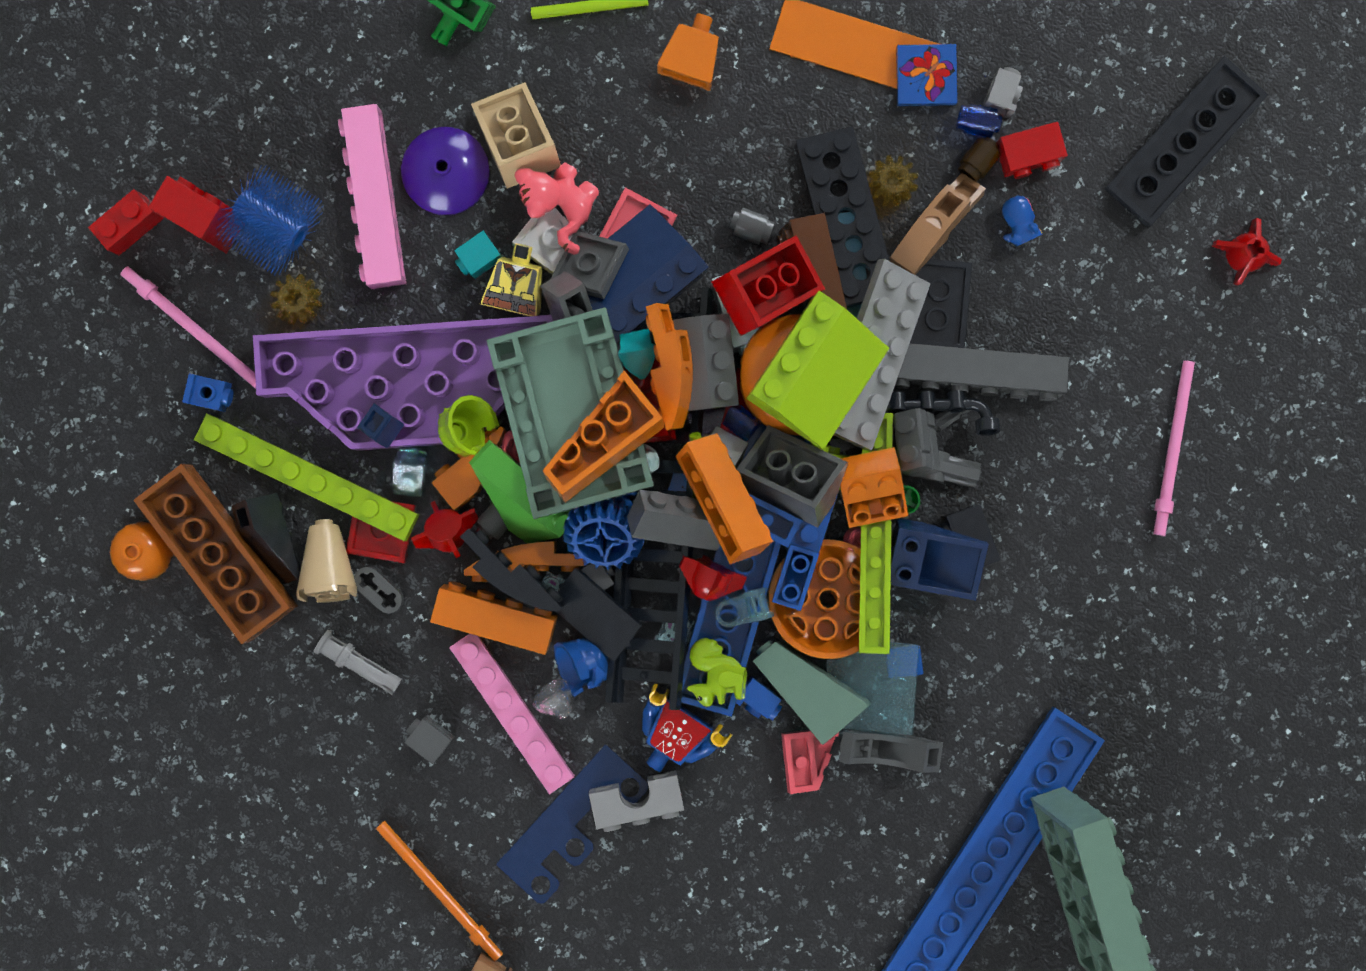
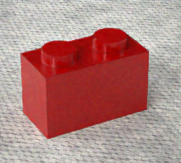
[996,121,1068,179]
[88,189,164,256]

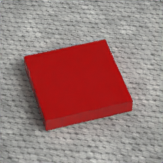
[346,501,416,563]

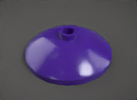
[401,127,490,215]

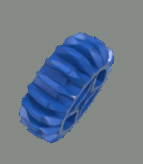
[563,498,645,570]

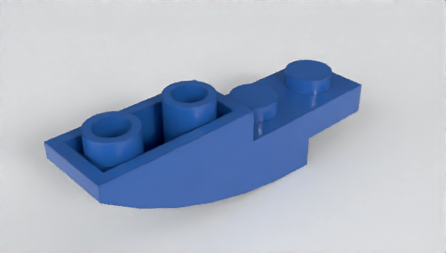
[772,495,838,611]

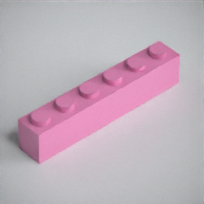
[338,104,406,289]

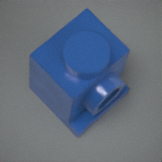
[182,373,233,412]
[736,676,782,721]

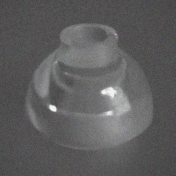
[533,679,572,719]

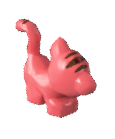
[514,162,599,255]

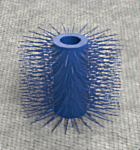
[216,165,323,276]

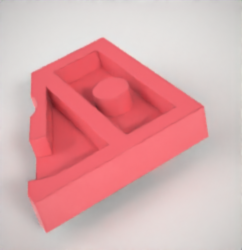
[781,730,839,794]

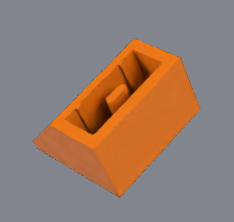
[840,447,908,528]

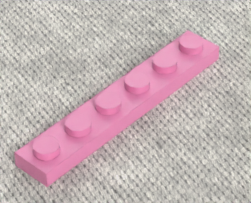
[449,634,575,795]

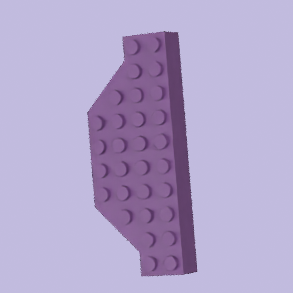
[253,315,553,451]

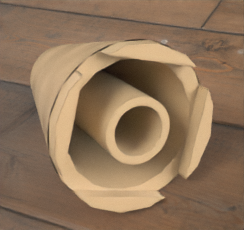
[296,519,357,603]

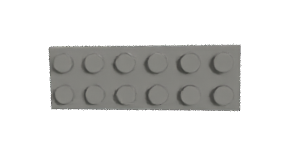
[834,259,930,451]

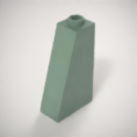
[753,641,871,745]

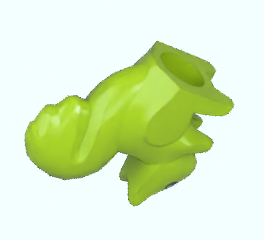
[687,638,747,707]

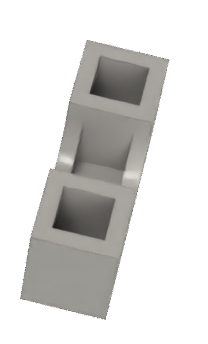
[589,770,684,832]

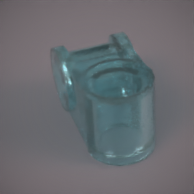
[713,587,774,627]

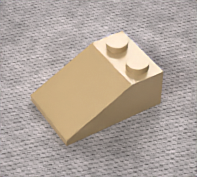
[471,82,561,189]

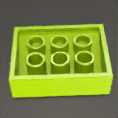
[746,291,889,450]

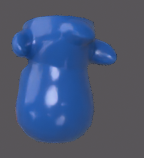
[1001,196,1043,247]

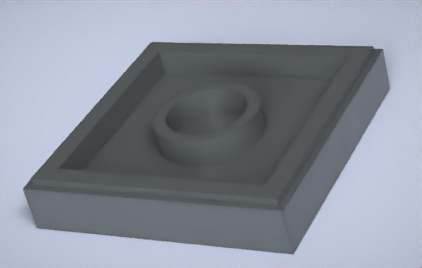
[550,231,629,299]

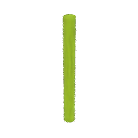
[531,0,649,19]

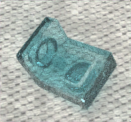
[393,448,427,497]

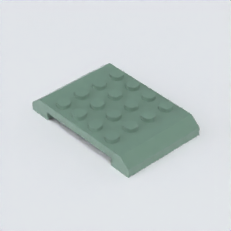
[486,307,654,519]

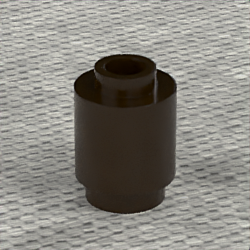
[958,137,1001,182]

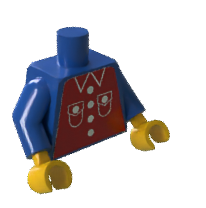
[642,684,732,772]

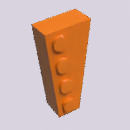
[542,371,664,503]

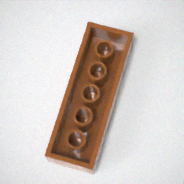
[134,464,298,644]

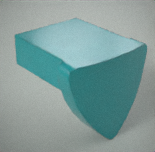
[618,329,655,379]

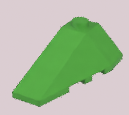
[469,440,570,544]

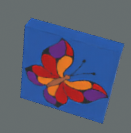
[896,44,957,106]

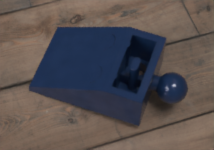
[891,518,989,601]

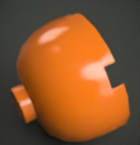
[109,522,173,581]

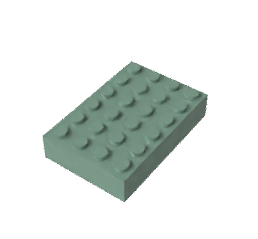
[1031,787,1156,971]

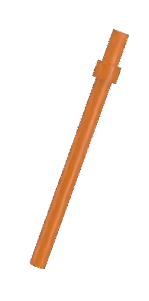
[376,821,503,962]

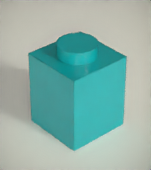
[454,230,502,279]

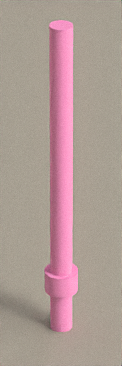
[120,266,256,389]
[1153,361,1195,536]

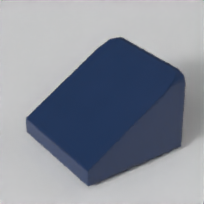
[357,403,404,448]

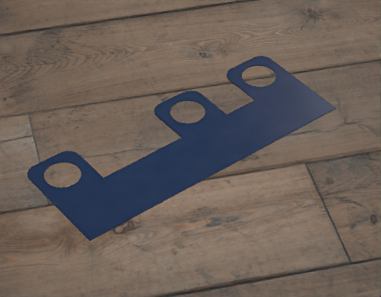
[496,744,648,903]

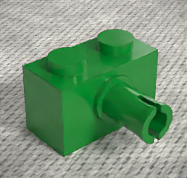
[427,0,496,46]

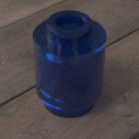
[956,103,1002,138]

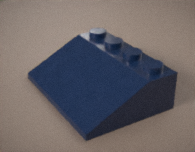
[588,204,709,347]

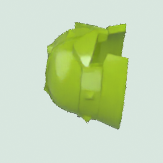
[438,395,499,457]

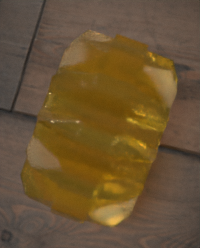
[868,155,918,206]
[270,274,322,324]

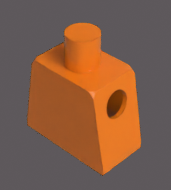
[657,13,719,91]

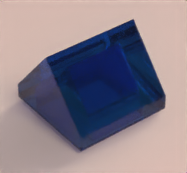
[723,405,762,442]

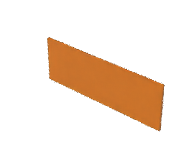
[769,0,939,89]

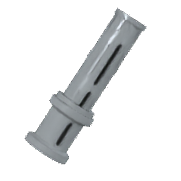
[314,630,402,695]

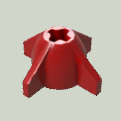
[1212,218,1282,285]
[411,501,478,558]
[679,555,747,601]

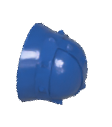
[554,638,608,697]

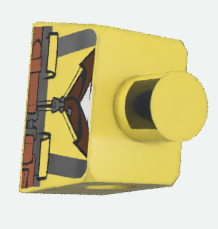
[481,243,542,316]

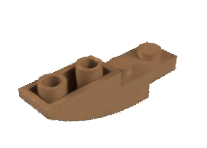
[889,173,986,275]

